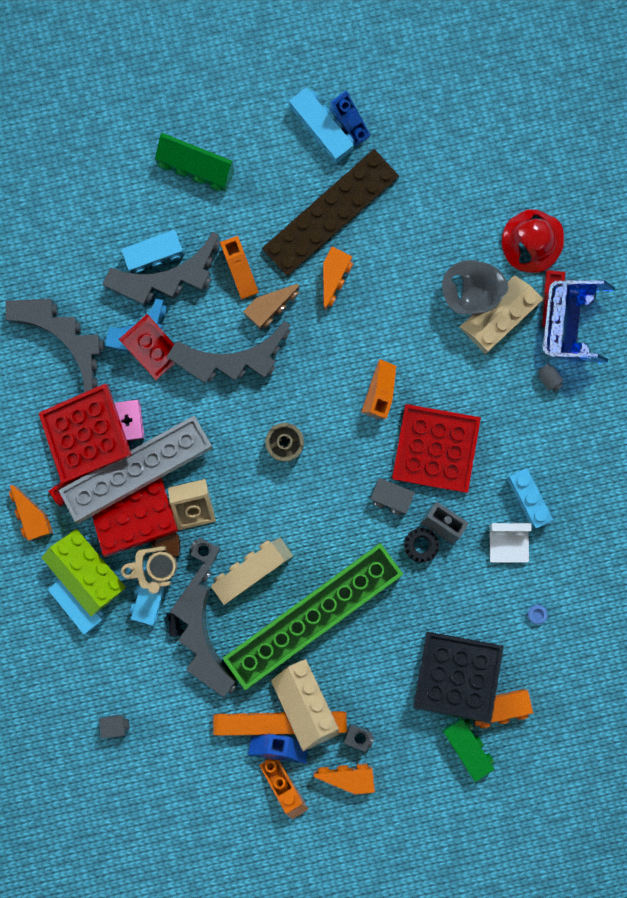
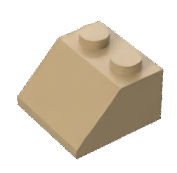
[168,479,216,530]

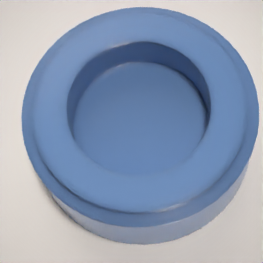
[527,605,548,624]

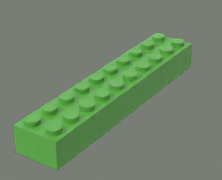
[222,543,403,690]

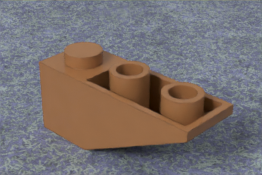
[243,284,299,330]

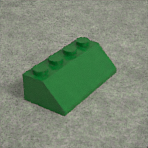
[155,132,235,192]

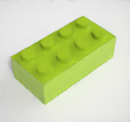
[41,529,126,617]

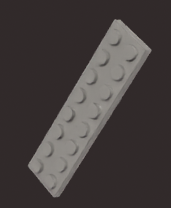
[59,416,213,524]

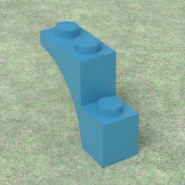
[105,299,167,353]

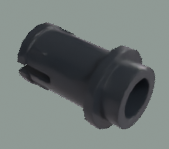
[166,613,182,637]

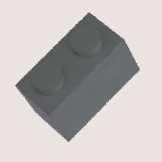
[370,478,415,516]
[421,502,468,544]

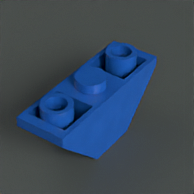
[330,90,371,146]
[248,734,308,764]

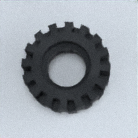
[404,528,440,563]

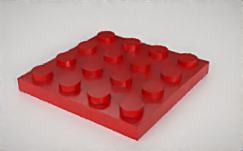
[39,384,132,484]
[392,404,481,493]
[92,477,178,557]

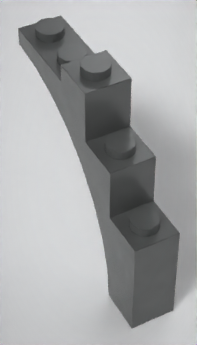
[102,232,221,307]
[5,299,105,392]
[166,321,291,383]

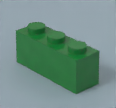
[442,718,495,782]

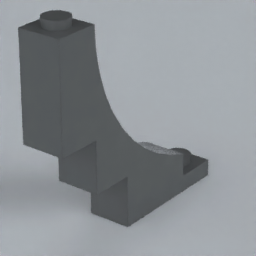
[170,561,237,697]

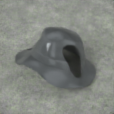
[442,260,508,315]

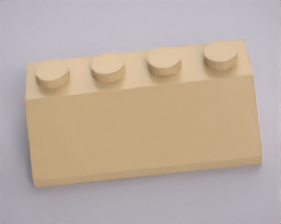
[459,275,543,355]
[271,659,339,751]

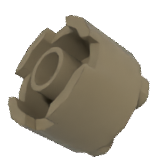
[265,423,304,463]

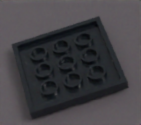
[413,632,504,724]

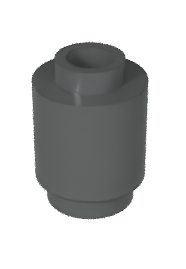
[537,363,564,392]

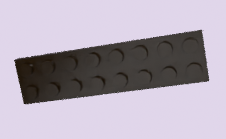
[262,149,399,277]

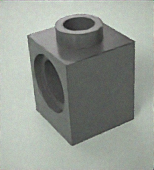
[190,538,221,565]
[99,714,130,738]
[344,723,375,752]

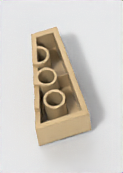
[211,538,293,605]

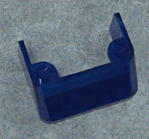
[543,280,615,363]

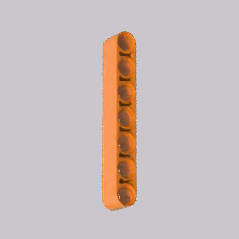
[213,711,347,735]

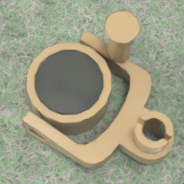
[121,546,177,594]

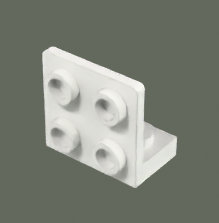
[489,523,531,562]

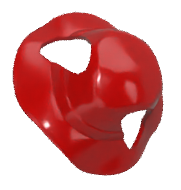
[501,209,564,273]

